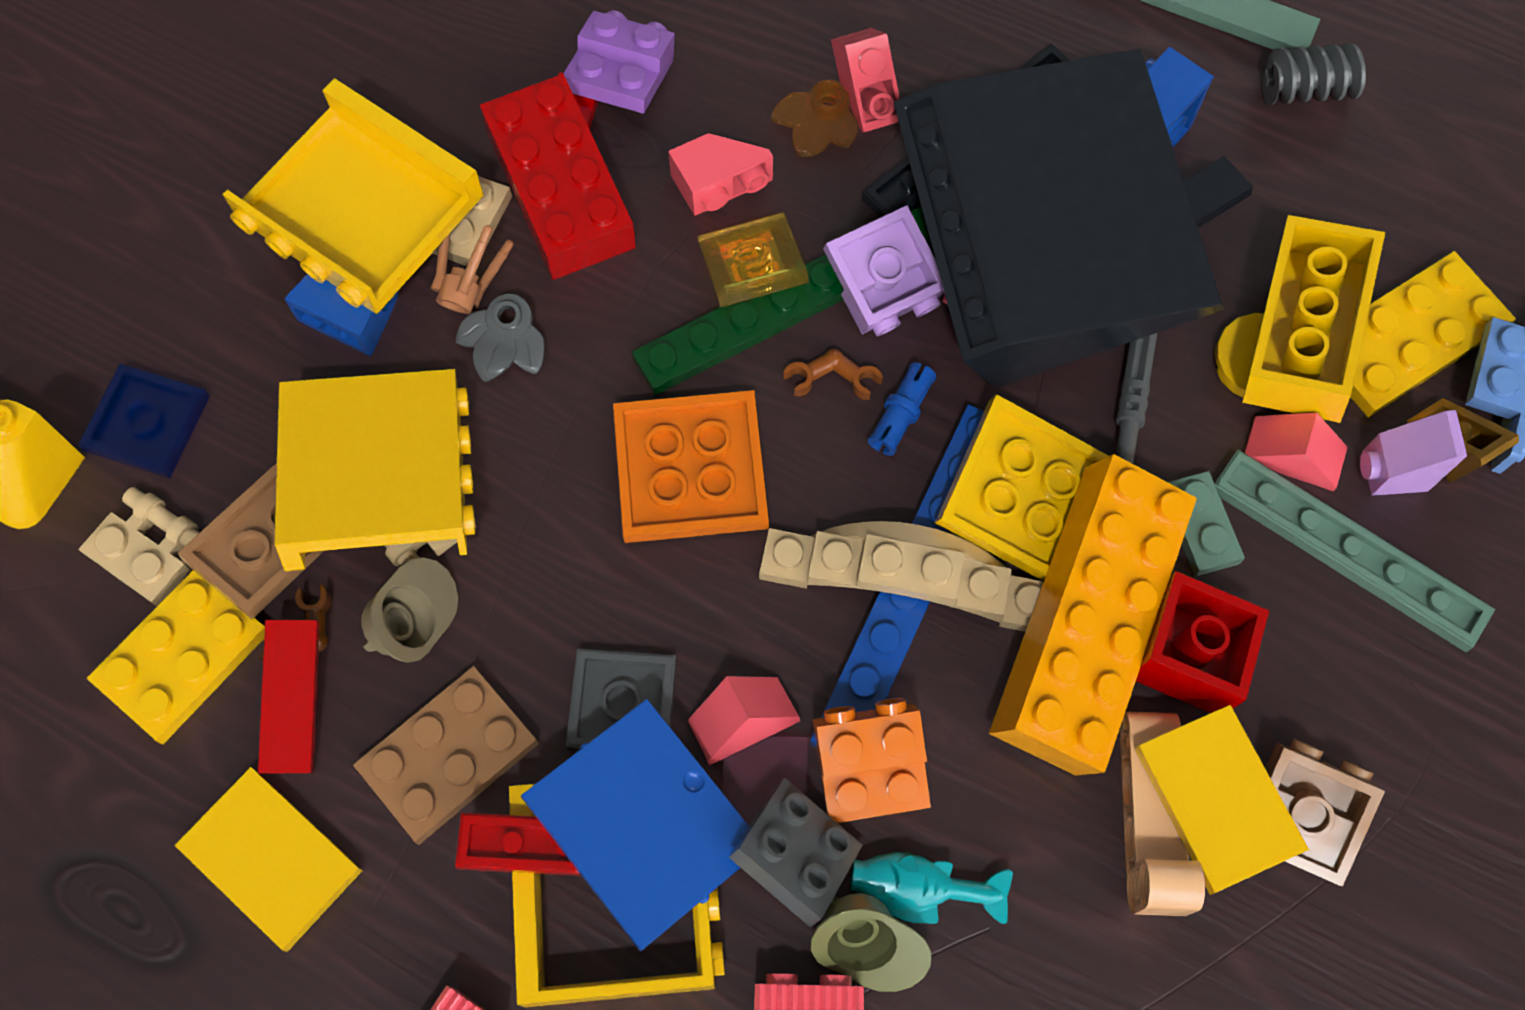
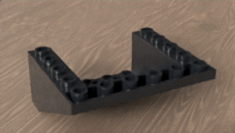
[894,48,1225,388]

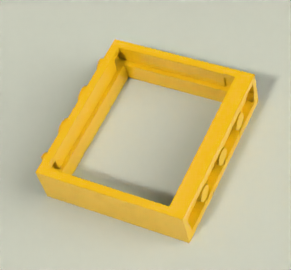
[509,784,725,1007]

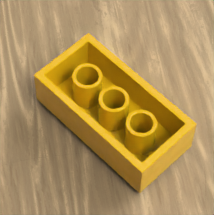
[1242,215,1385,423]

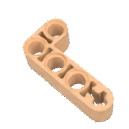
[1120,712,1205,916]

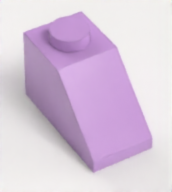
[1360,410,1467,496]

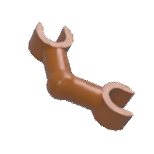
[783,348,883,400]

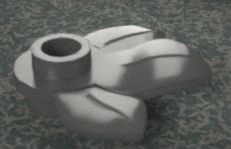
[456,294,545,382]

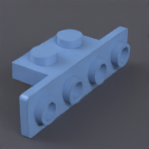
[1465,317,1525,474]

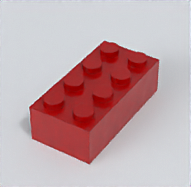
[479,74,636,280]

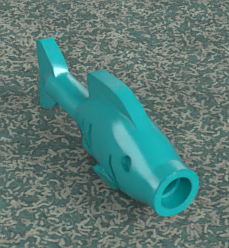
[849,852,1013,924]

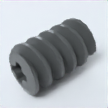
[1262,43,1366,105]

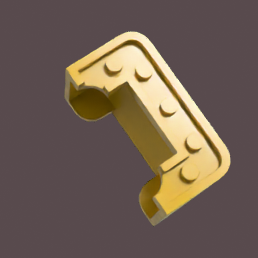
[0,399,85,529]

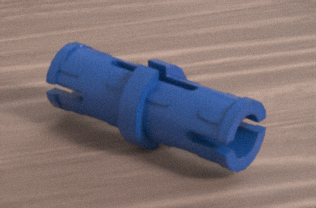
[867,362,937,456]

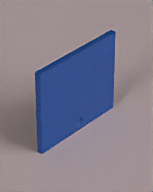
[521,699,749,952]

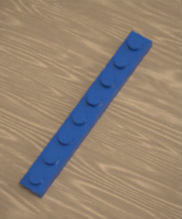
[810,405,984,748]

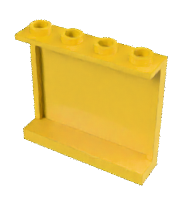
[223,78,484,314]
[275,369,476,571]

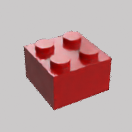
[1136,571,1269,713]

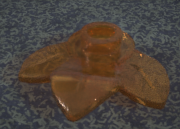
[771,80,858,157]

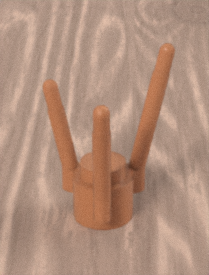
[431,225,514,314]

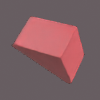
[1243,413,1348,491]
[687,676,800,766]

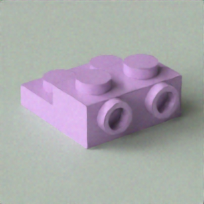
[823,206,945,337]

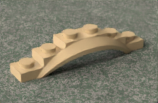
[759,521,1043,632]

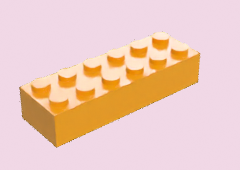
[989,454,1197,776]

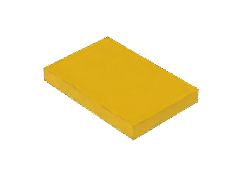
[1135,705,1309,895]
[174,767,363,952]

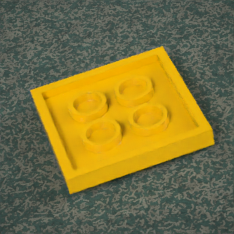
[935,394,1108,581]

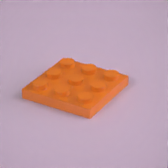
[613,390,769,543]

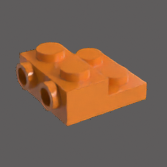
[813,698,931,823]

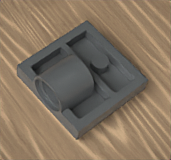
[729,778,863,927]

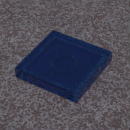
[78,364,210,478]

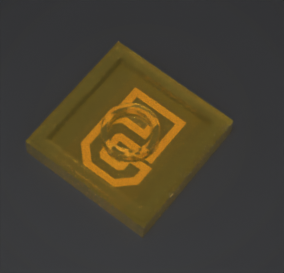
[697,212,809,307]

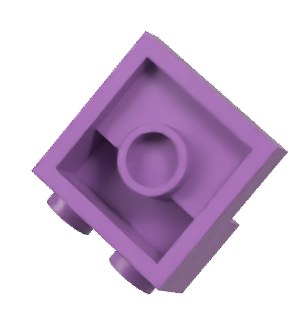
[563,10,675,114]

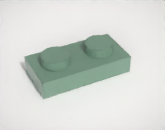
[1168,471,1245,577]

